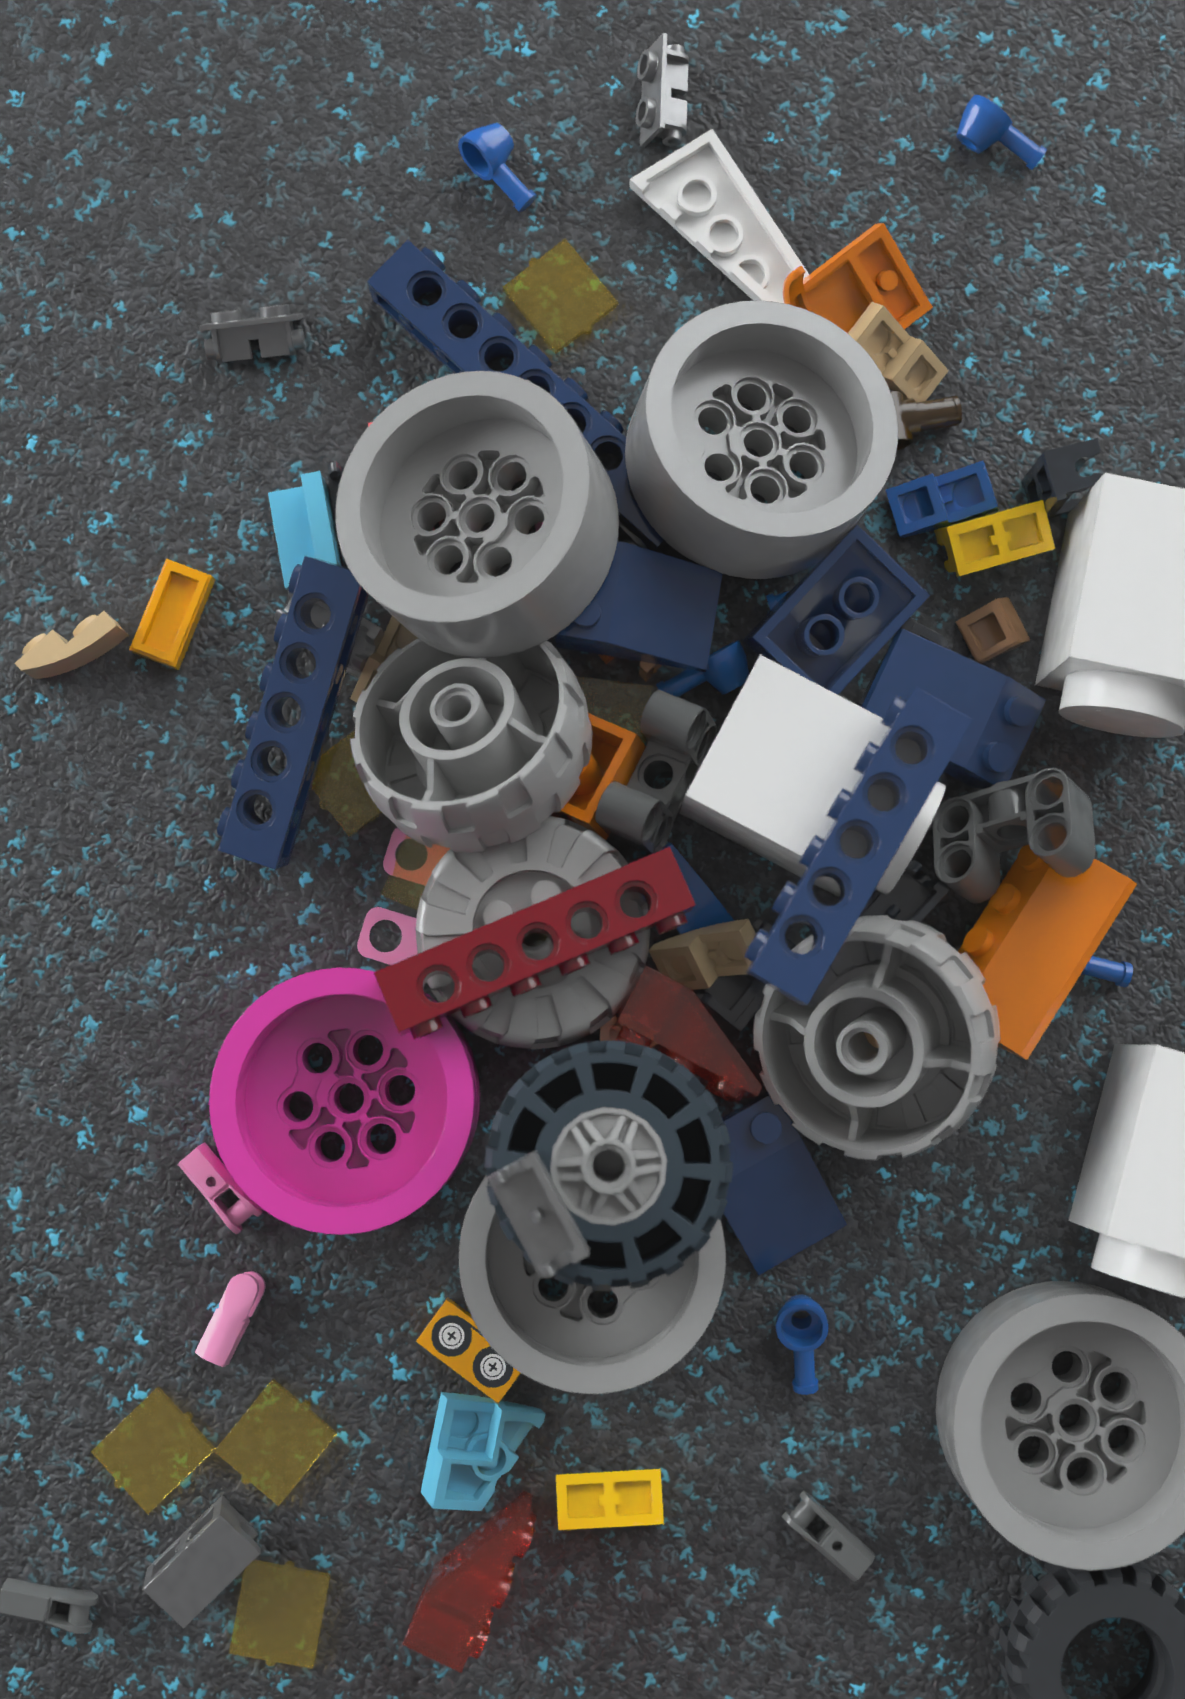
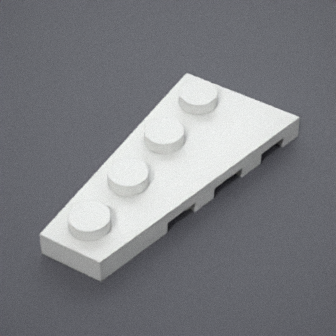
[630,129,809,303]

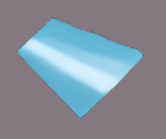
[421,1392,545,1511]

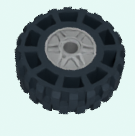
[485,1041,733,1291]

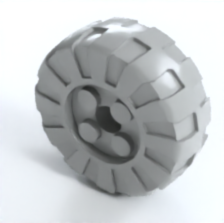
[350,639,593,853]
[415,816,650,1049]
[753,915,1000,1161]

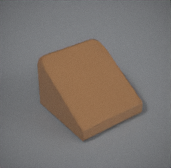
[956,597,1030,664]

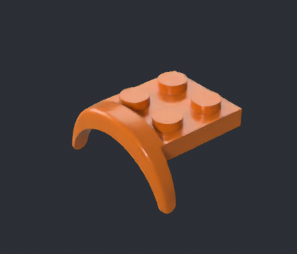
[782,223,933,333]

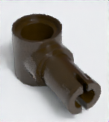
[890,391,962,451]

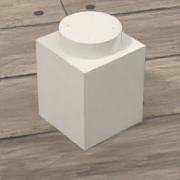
[1035,473,1185,738]
[680,655,946,897]
[1068,1044,1185,1298]

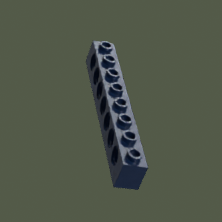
[367,240,669,553]

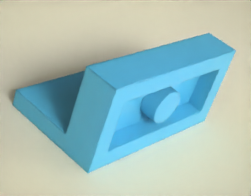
[268,471,341,590]

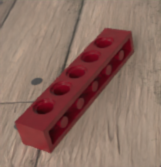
[374,847,696,1040]

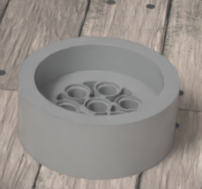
[625,300,898,579]
[336,371,619,658]
[459,1149,726,1394]
[936,1281,1185,1570]

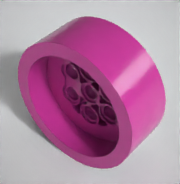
[209,968,481,1235]

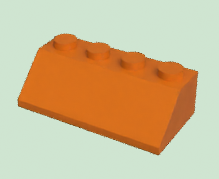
[958,845,1137,1060]

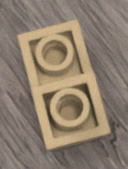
[15,611,129,679]

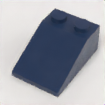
[743,525,930,695]
[556,541,722,672]
[862,629,1046,789]
[722,1092,847,1275]

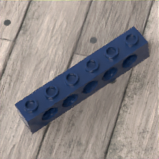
[217,556,369,869]
[744,687,973,1006]

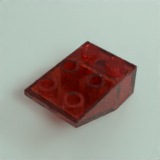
[609,966,762,1103]
[402,1491,537,1673]

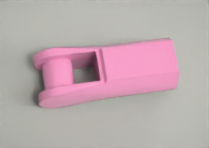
[178,1142,263,1234]
[195,1271,266,1367]

